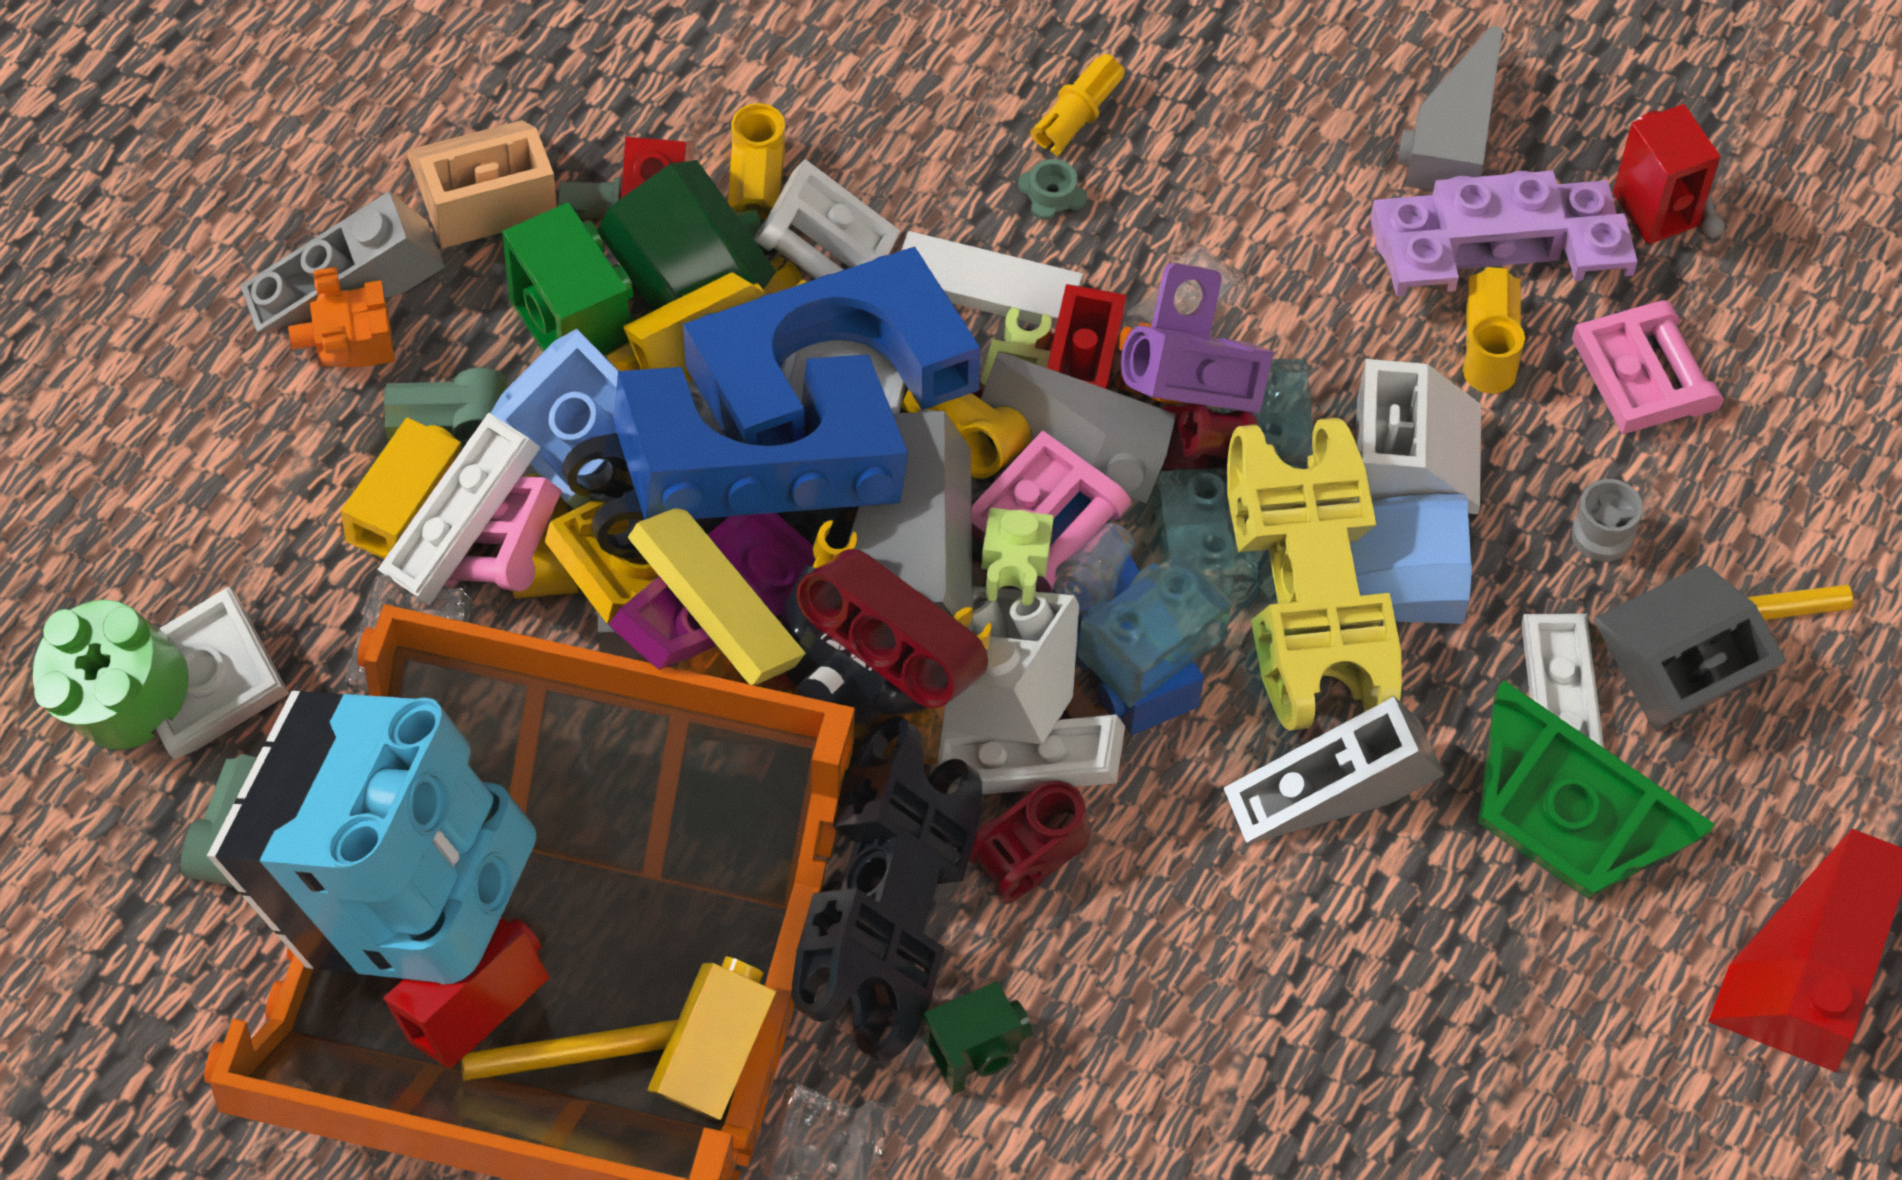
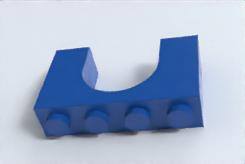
[683,246,980,446]
[613,355,908,520]

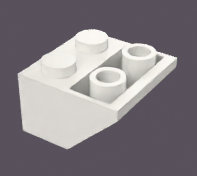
[1356,359,1481,514]
[926,585,1079,744]

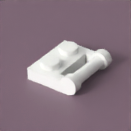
[754,159,900,279]

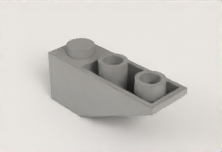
[240,191,445,333]

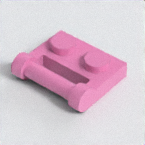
[1572,300,1724,435]
[971,430,1131,593]
[444,477,562,591]

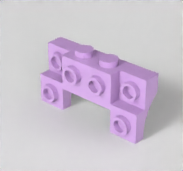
[1370,170,1638,296]

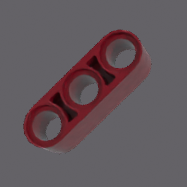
[797,549,988,708]

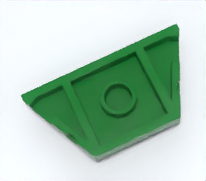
[1478,680,1715,899]

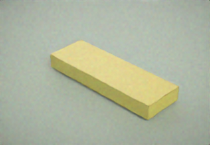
[628,508,806,686]

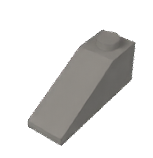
[1397,26,1503,191]
[980,351,1176,504]
[1224,696,1445,844]

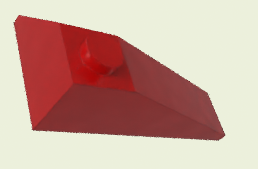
[1708,829,1902,1072]

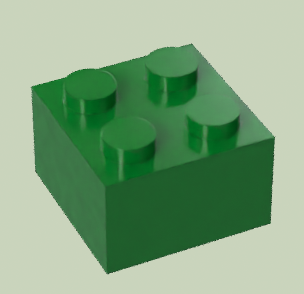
[502,202,634,355]

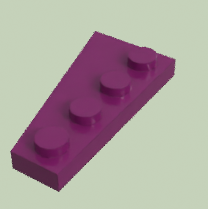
[609,513,816,670]

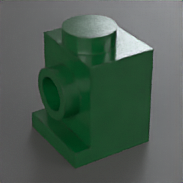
[922,981,1033,1095]

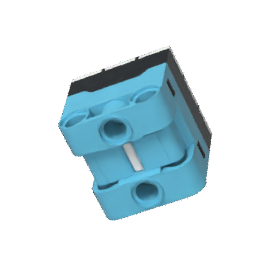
[207,691,537,985]

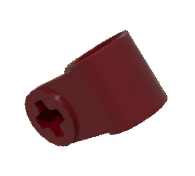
[1160,403,1258,477]
[969,781,1091,905]

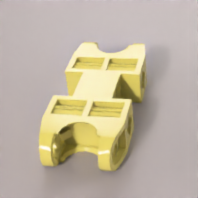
[1227,418,1402,731]

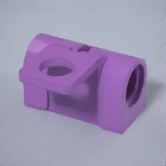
[1121,263,1274,413]

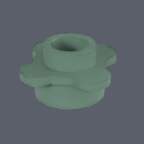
[1018,159,1087,220]

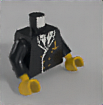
[781,520,992,725]

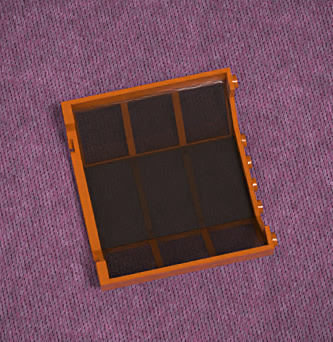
[204,604,855,1180]

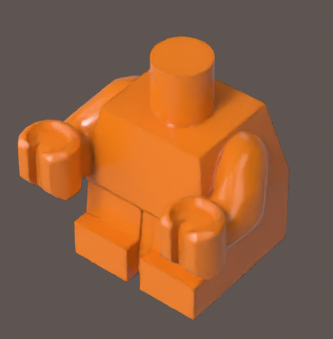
[288,267,395,367]

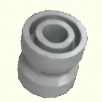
[1572,479,1643,562]

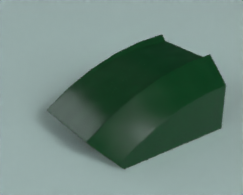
[597,160,776,311]

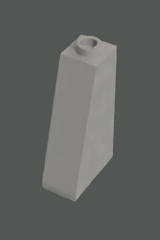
[846,410,973,631]

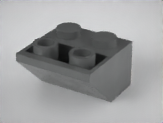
[1593,563,1786,731]

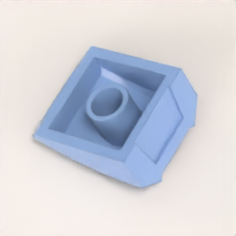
[490,329,619,509]
[1350,493,1472,624]

